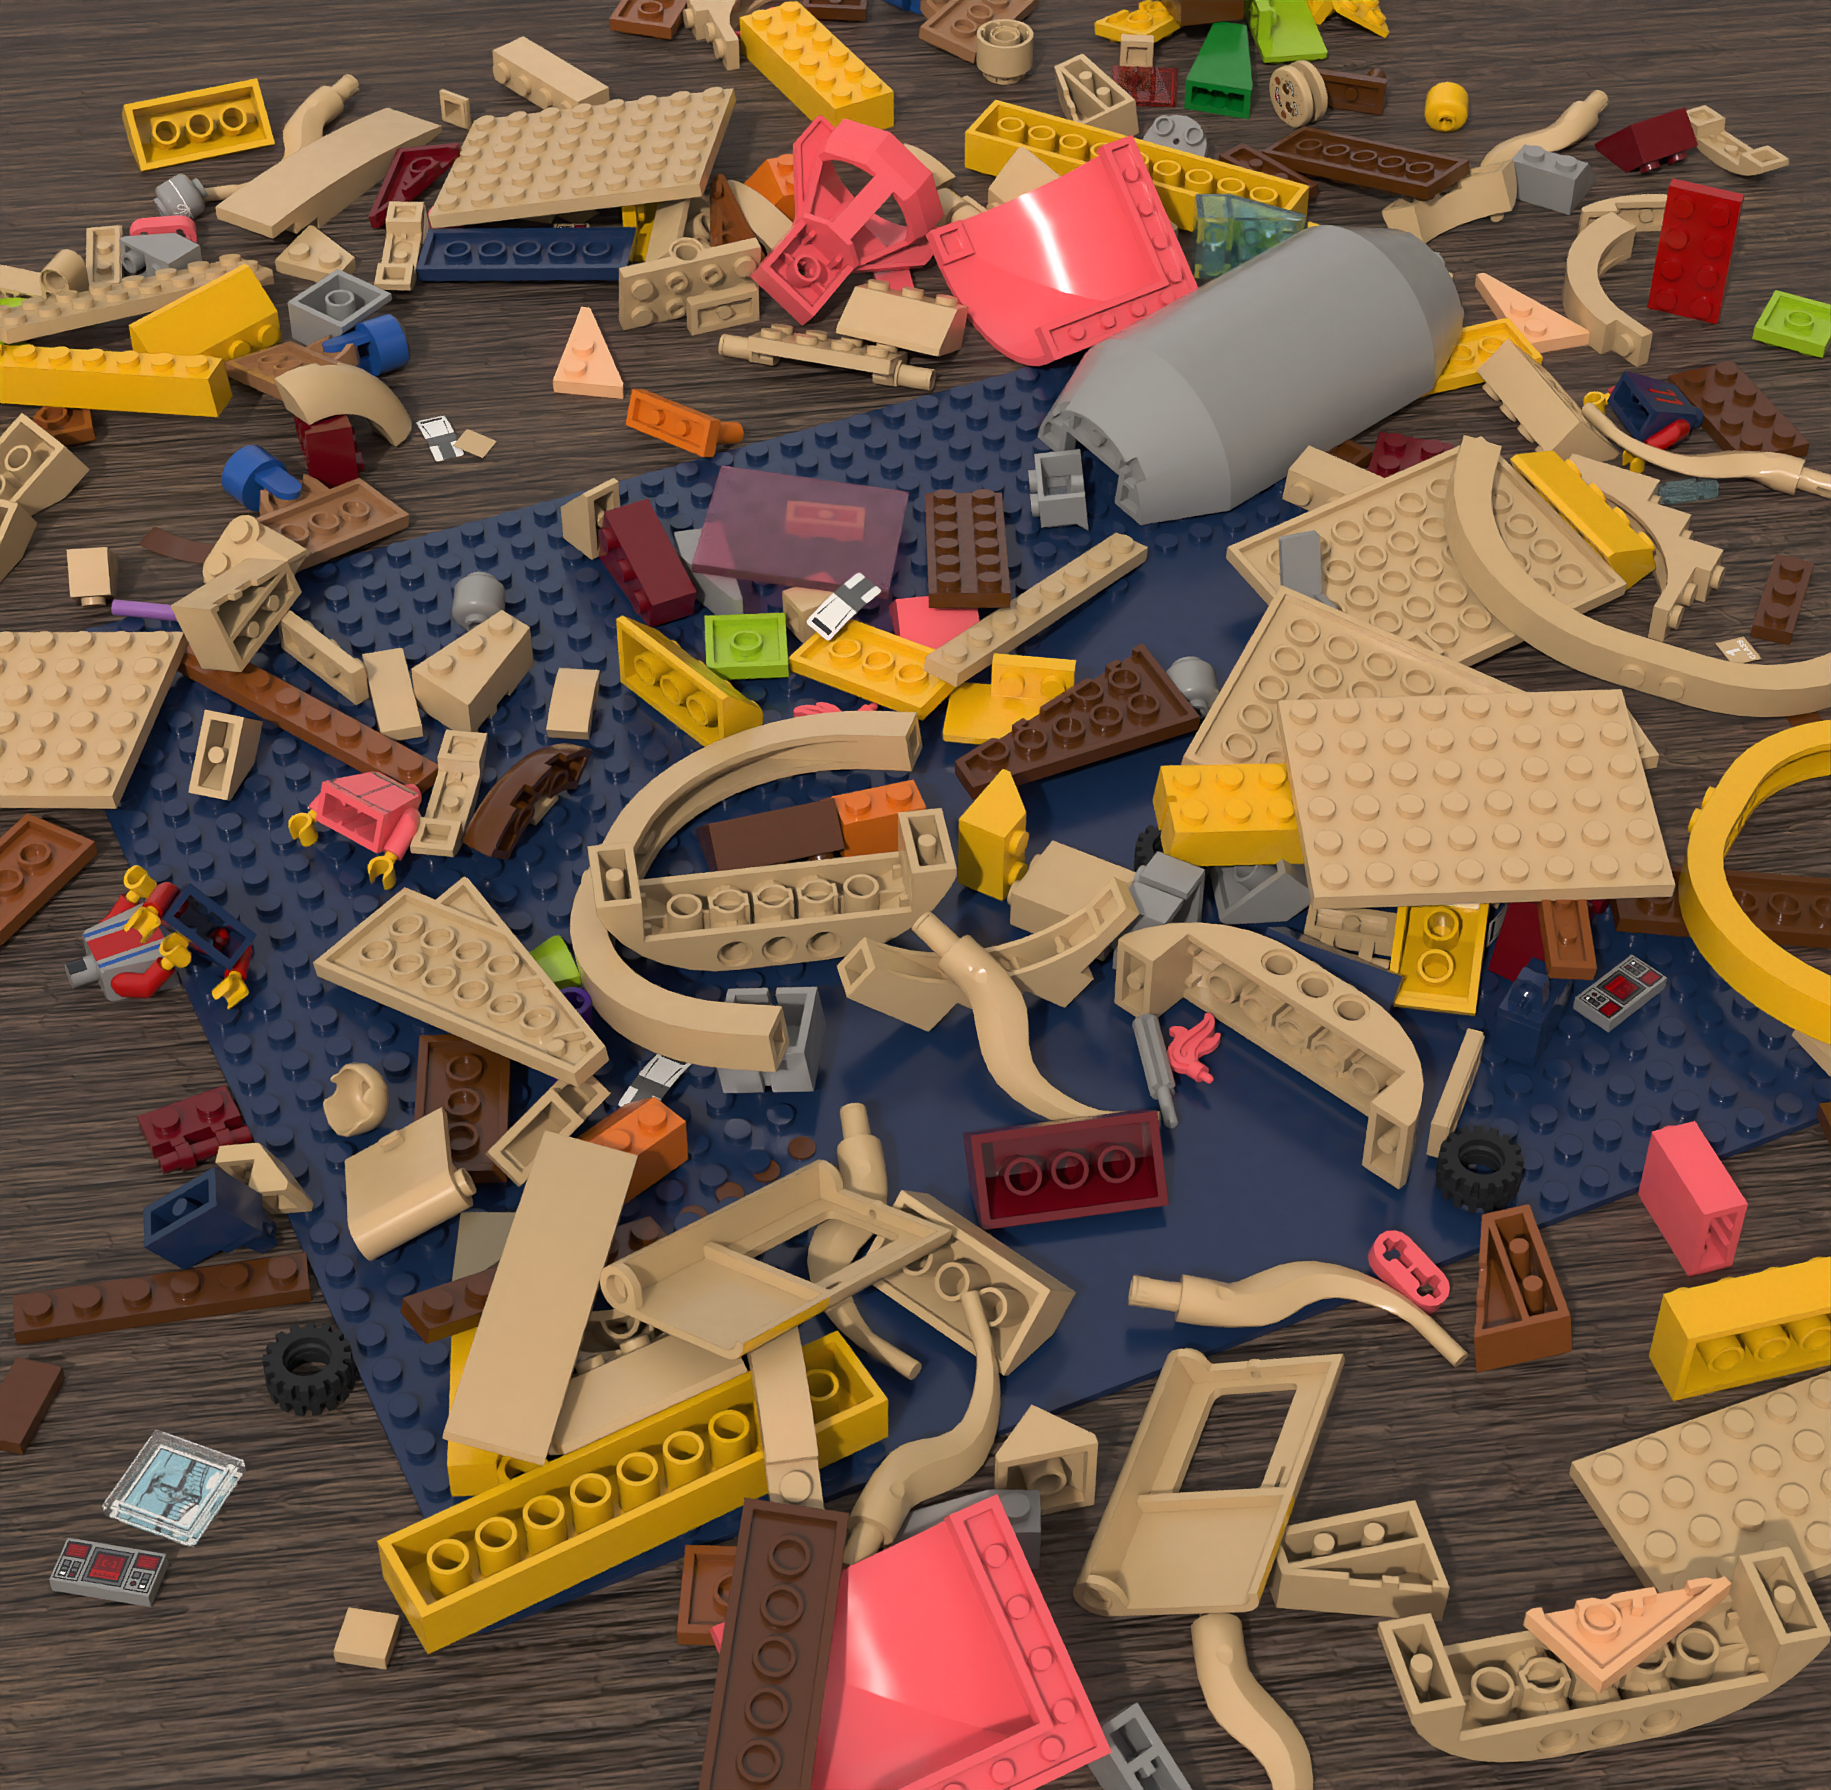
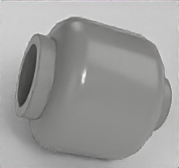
[452,572,506,632]
[1166,656,1219,719]

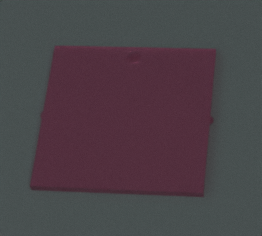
[691,466,909,600]

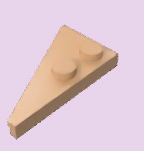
[1475,273,1590,353]
[553,307,624,399]
[1523,1576,1732,1695]

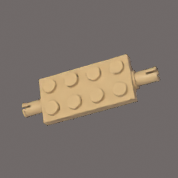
[718,324,936,391]

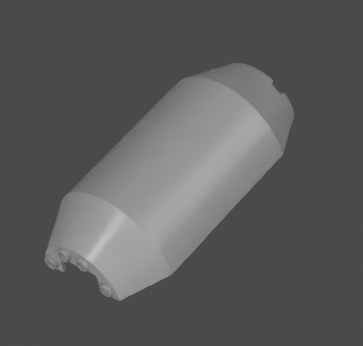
[1038,225,1464,525]

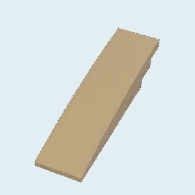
[215,108,442,239]
[442,1130,638,1466]

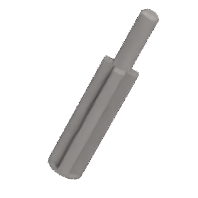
[1132,1014,1178,1129]

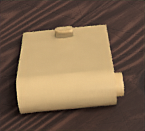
[345,1107,476,1261]

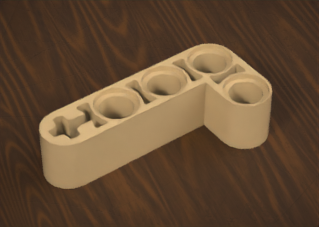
[0,249,90,300]

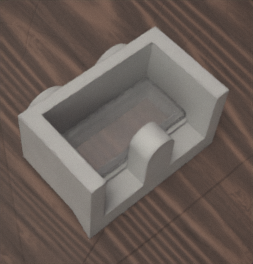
[1028,449,1089,531]

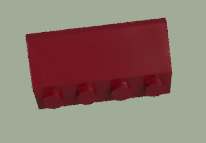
[963,1109,1169,1230]

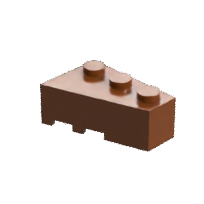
[1474,1204,1572,1373]

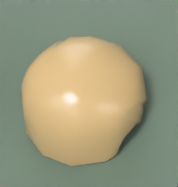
[323,1062,389,1137]

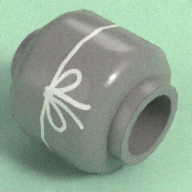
[153,174,208,219]

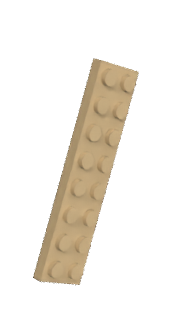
[0,254,274,344]

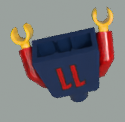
[1583,371,1703,474]
[124,882,257,1010]

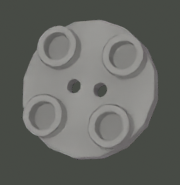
[1143,115,1208,157]

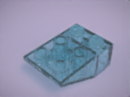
[1191,194,1306,278]

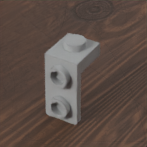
[1278,530,1337,609]

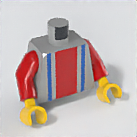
[64,865,191,1001]

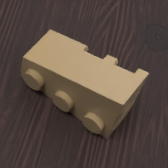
[1054,53,1139,136]
[170,558,302,672]
[411,610,534,732]
[1267,1500,1450,1622]

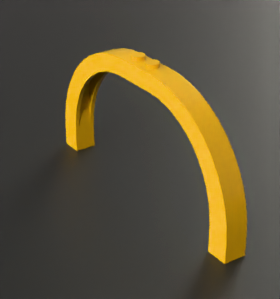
[1679,719,1831,1045]

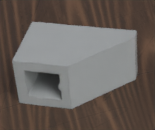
[119,233,202,278]

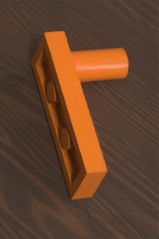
[625,389,744,457]

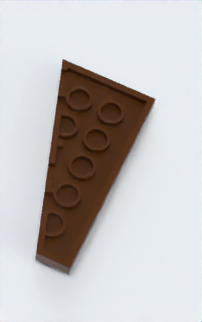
[955,642,1200,800]

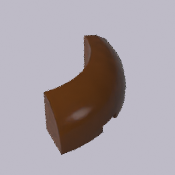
[462,743,592,860]

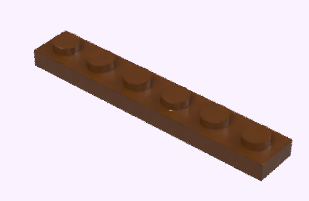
[401,1216,668,1344]
[13,1252,312,1345]

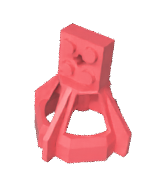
[750,115,944,326]

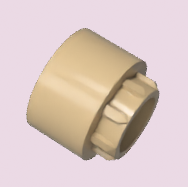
[976,19,1034,85]

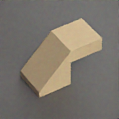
[215,1142,313,1214]

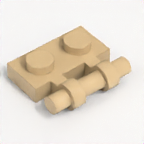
[1304,900,1397,970]

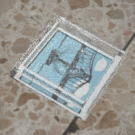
[102,1429,246,1548]

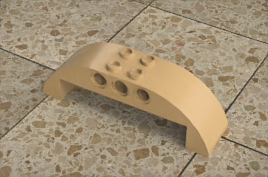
[588,808,957,971]
[1114,922,1424,1189]
[1377,1546,1831,1762]

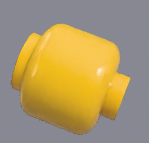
[1424,82,1469,132]

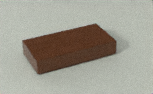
[0,1357,65,1455]

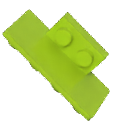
[1244,0,1328,64]

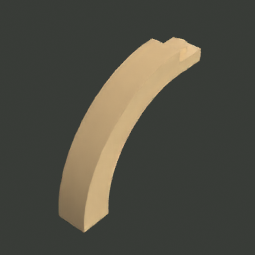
[1562,211,1653,367]
[747,1326,824,1509]

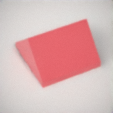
[889,596,979,650]

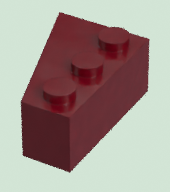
[599,499,697,627]
[1488,899,1610,982]

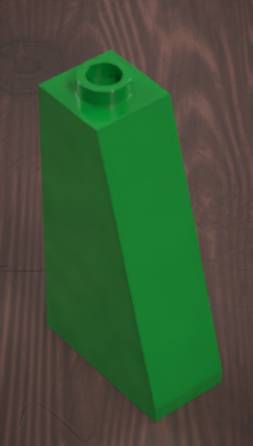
[1184,21,1253,119]

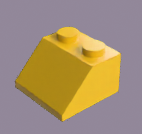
[958,769,1029,901]

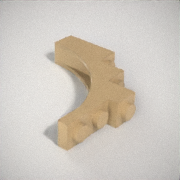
[683,0,771,71]
[1569,453,1726,642]
[837,877,1139,1032]

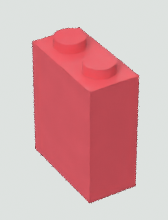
[1638,1121,1748,1277]

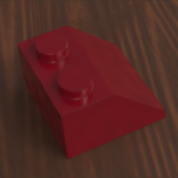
[1595,107,1699,174]

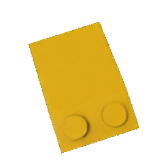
[1389,903,1490,1016]

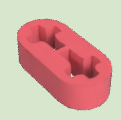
[129,215,197,243]
[1368,1230,1450,1315]

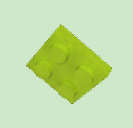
[1752,290,1831,358]
[704,612,789,681]

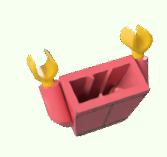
[288,772,422,890]

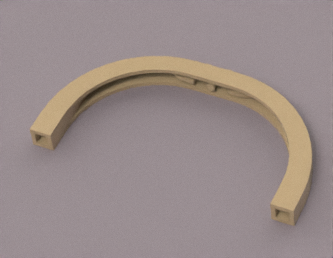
[1444,435,1831,717]
[570,711,923,1072]

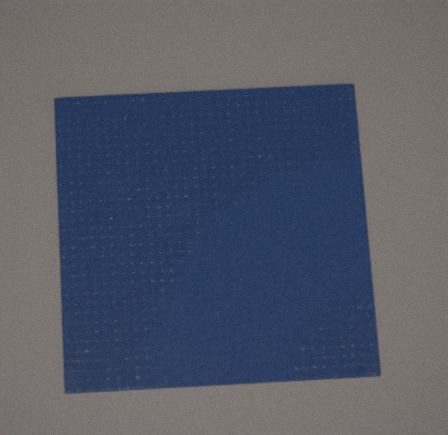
[83,349,1831,1634]

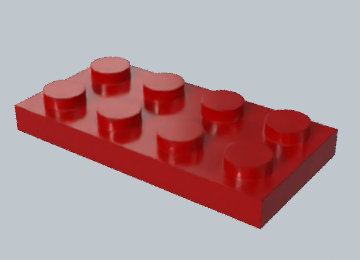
[1647,178,1745,324]

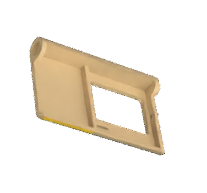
[600,1159,952,1360]
[1073,1348,1345,1617]

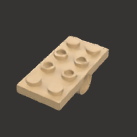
[619,237,761,330]

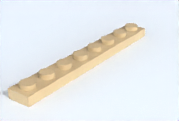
[924,532,1148,687]

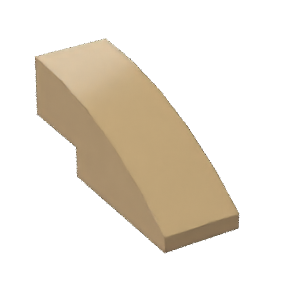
[485,1075,611,1187]

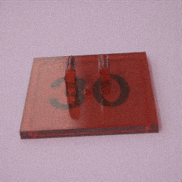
[1111,66,1177,108]

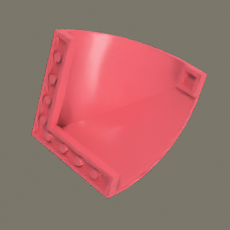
[925,135,1198,366]
[709,1494,1112,1790]

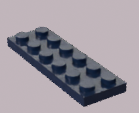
[416,227,638,283]

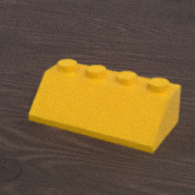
[122,78,275,173]
[128,264,282,362]
[1510,451,1656,591]
[616,615,764,747]

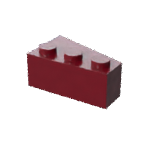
[294,414,364,489]

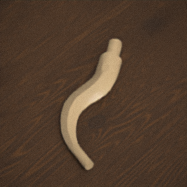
[203,74,359,202]
[1480,90,1608,222]
[1581,402,1831,500]
[912,911,1161,1130]
[807,1103,922,1380]
[1128,1261,1468,1367]
[841,1290,1001,1570]
[1191,1613,1313,1790]

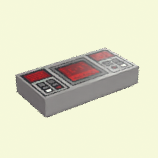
[1573,955,1667,1032]
[49,1538,169,1607]

